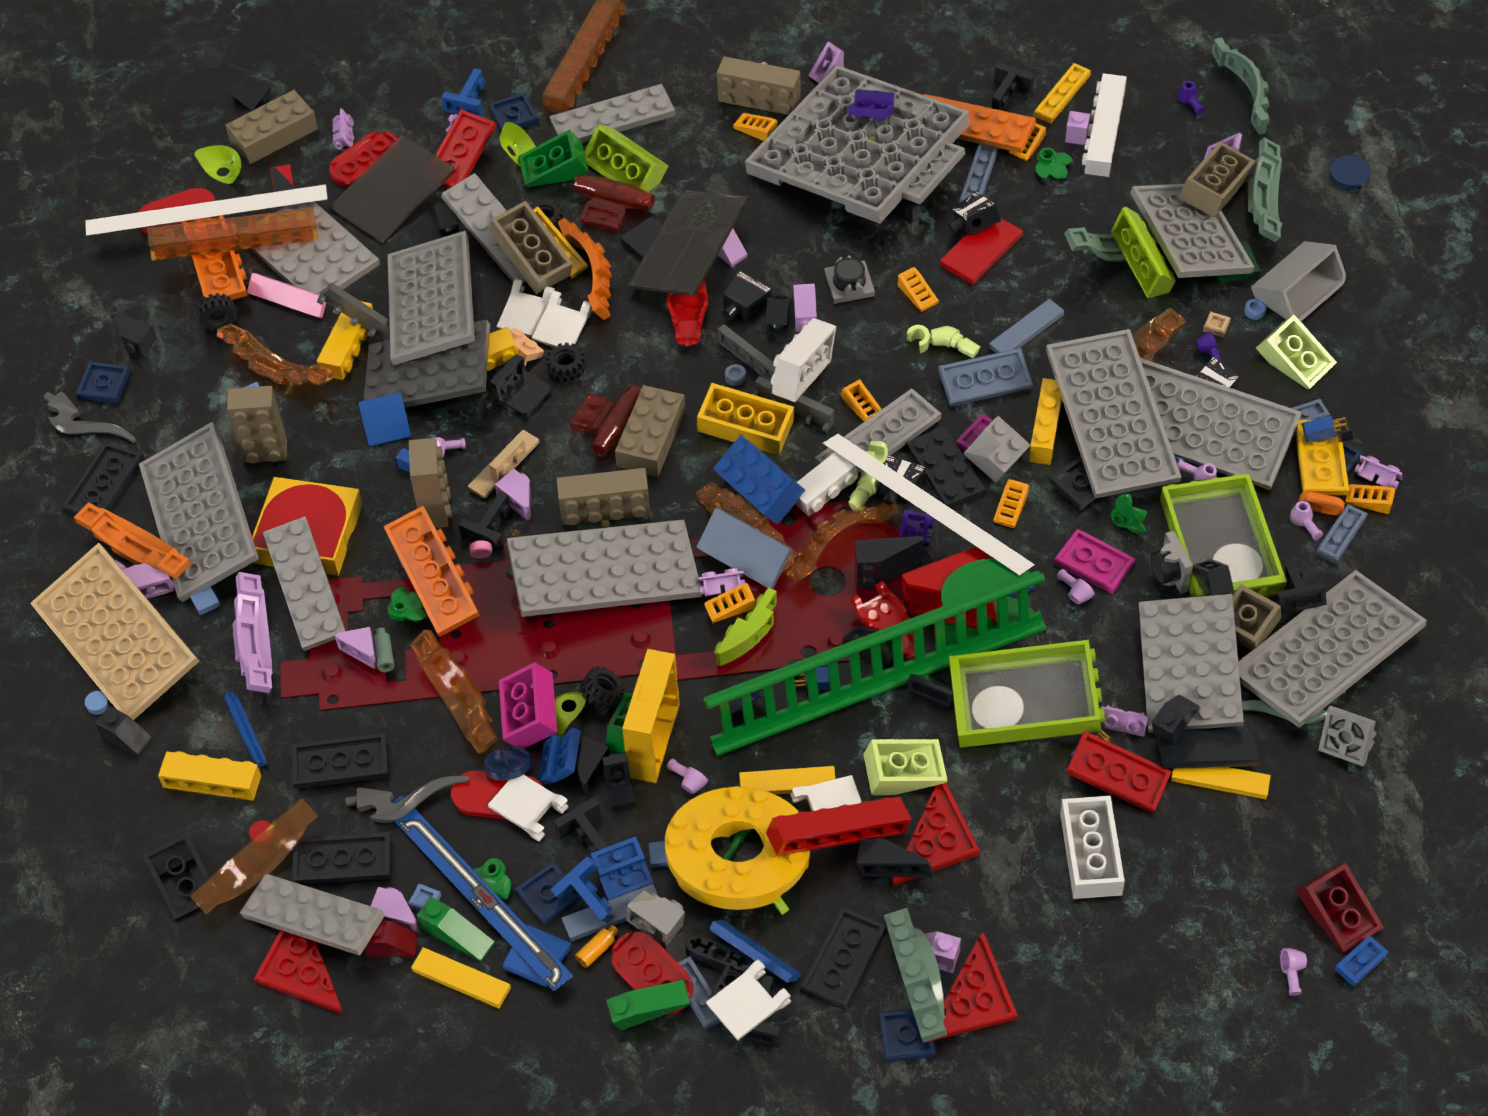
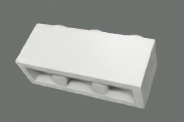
[795,452,858,516]

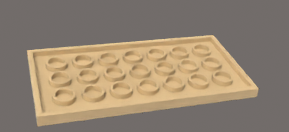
[30,543,199,720]

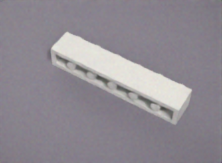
[1082,74,1127,177]

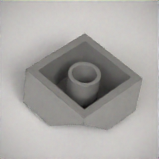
[964,416,1030,483]
[626,890,685,949]

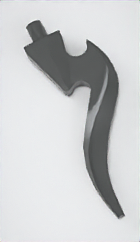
[44,392,136,443]
[345,776,469,823]

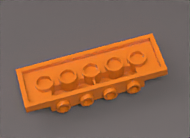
[182,215,248,300]
[384,506,480,637]

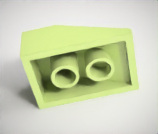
[1256,315,1337,389]
[863,739,948,795]

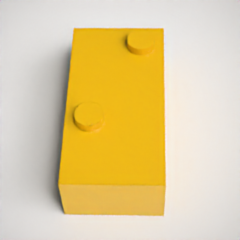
[697,383,794,455]

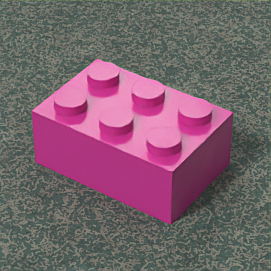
[499,662,557,749]

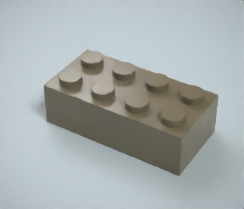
[717,56,801,115]
[225,90,318,165]
[1179,141,1256,218]
[489,201,573,294]
[615,385,686,477]
[227,386,287,463]
[409,438,452,528]
[557,468,650,525]

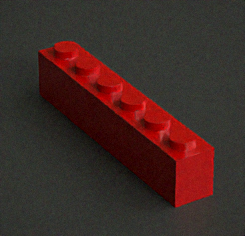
[766,797,911,856]

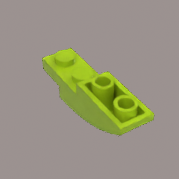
[714,587,777,666]

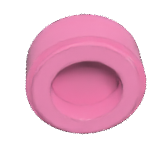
[469,541,492,559]

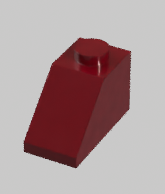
[364,921,419,958]

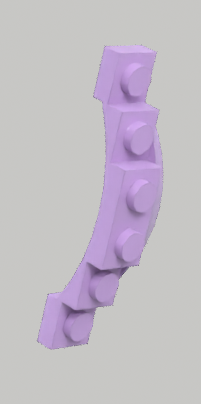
[232,572,273,693]

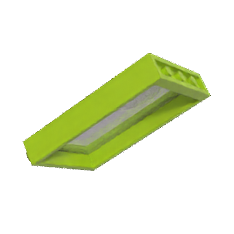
[1160,473,1287,597]
[949,640,1105,748]

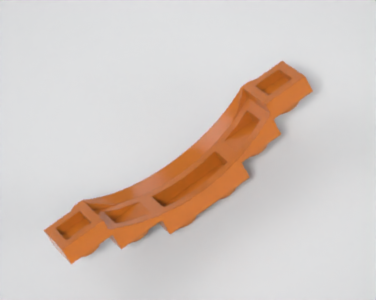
[558,218,612,320]
[74,502,190,579]

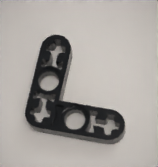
[685,934,753,999]

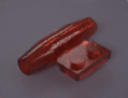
[573,175,655,232]
[569,385,642,456]

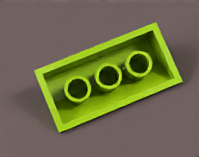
[584,124,668,199]
[1111,207,1176,299]

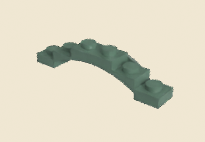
[1212,37,1270,135]
[1248,137,1282,242]
[1064,225,1159,262]
[884,908,947,1043]

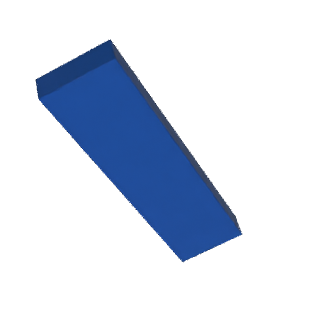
[709,920,801,983]

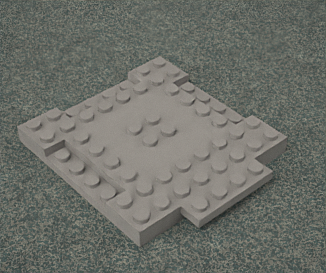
[745,65,970,223]

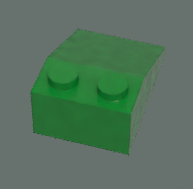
[519,129,588,187]

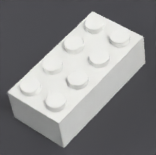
[771,318,836,402]
[1060,796,1125,899]

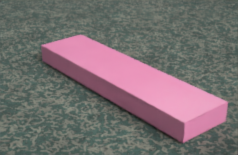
[247,273,326,318]

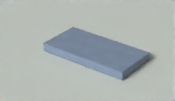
[938,348,1033,407]
[696,507,792,589]

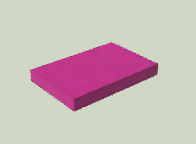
[1054,529,1136,594]

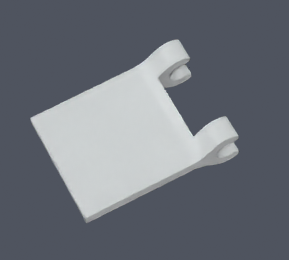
[497,279,555,337]
[532,290,593,347]
[488,775,569,842]
[790,775,861,811]
[706,960,791,1041]

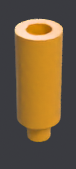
[575,925,619,968]

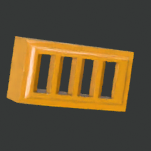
[733,113,777,141]
[1009,124,1046,161]
[898,267,939,312]
[840,379,882,422]
[993,479,1029,528]
[1345,484,1396,514]
[704,583,755,623]

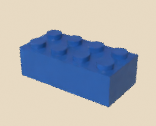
[713,435,806,525]

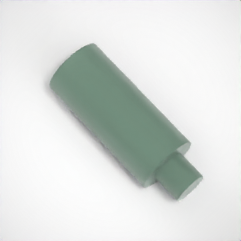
[373,628,395,672]

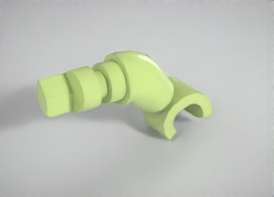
[907,325,981,359]
[848,441,888,513]

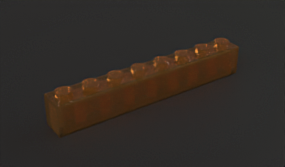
[542,0,626,113]
[147,208,318,260]

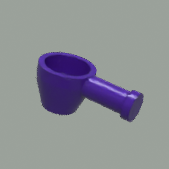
[1177,81,1205,115]
[1195,331,1224,363]

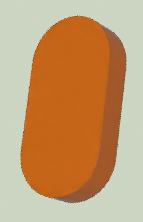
[1299,492,1345,515]

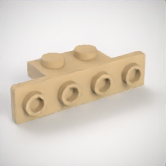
[468,430,539,498]

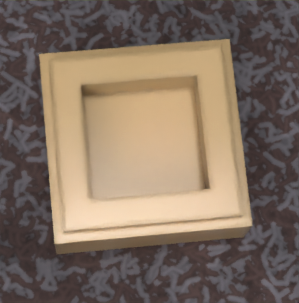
[1203,312,1231,337]

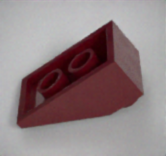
[1295,863,1384,953]

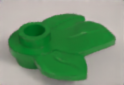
[1035,148,1073,180]
[1111,494,1147,534]
[387,587,428,622]
[474,858,511,900]

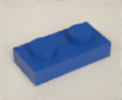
[1335,935,1388,987]

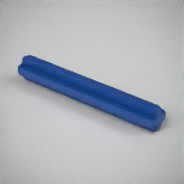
[224,691,267,768]

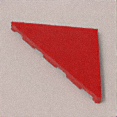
[892,783,980,886]
[254,930,342,1013]
[926,933,1018,1043]

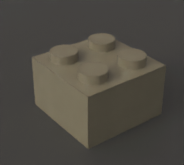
[1232,584,1281,651]

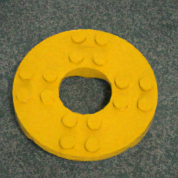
[665,786,811,910]

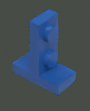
[442,68,485,117]
[550,857,615,923]

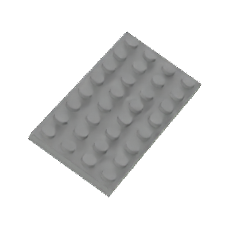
[388,231,475,365]
[1046,329,1181,498]
[1140,358,1302,490]
[139,422,259,602]
[507,520,702,617]
[1238,570,1427,728]

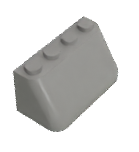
[1251,241,1346,322]

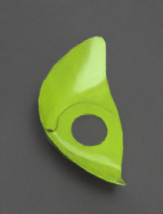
[499,122,536,166]
[195,145,241,184]
[555,692,587,737]

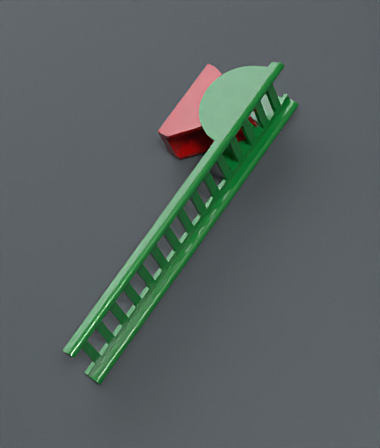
[703,547,1046,757]

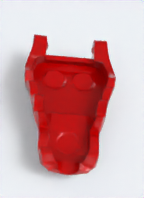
[667,280,708,346]
[850,581,915,660]

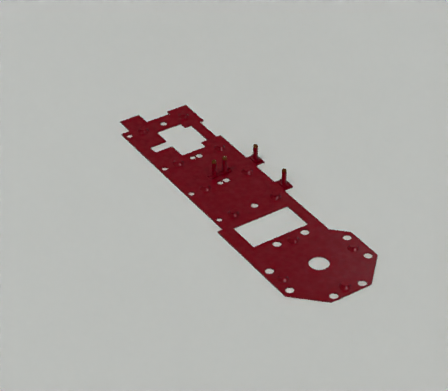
[280,501,918,711]

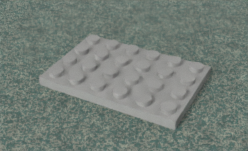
[1130,184,1255,278]
[240,201,380,295]
[1139,594,1244,733]

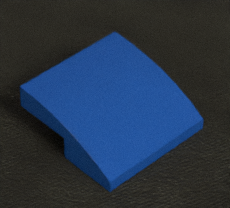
[358,392,411,447]
[537,728,581,785]
[591,836,654,901]
[503,925,571,987]

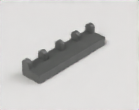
[317,283,390,341]
[718,324,775,381]
[752,376,834,433]

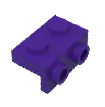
[848,89,895,121]
[898,510,935,551]

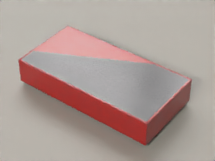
[270,164,294,192]

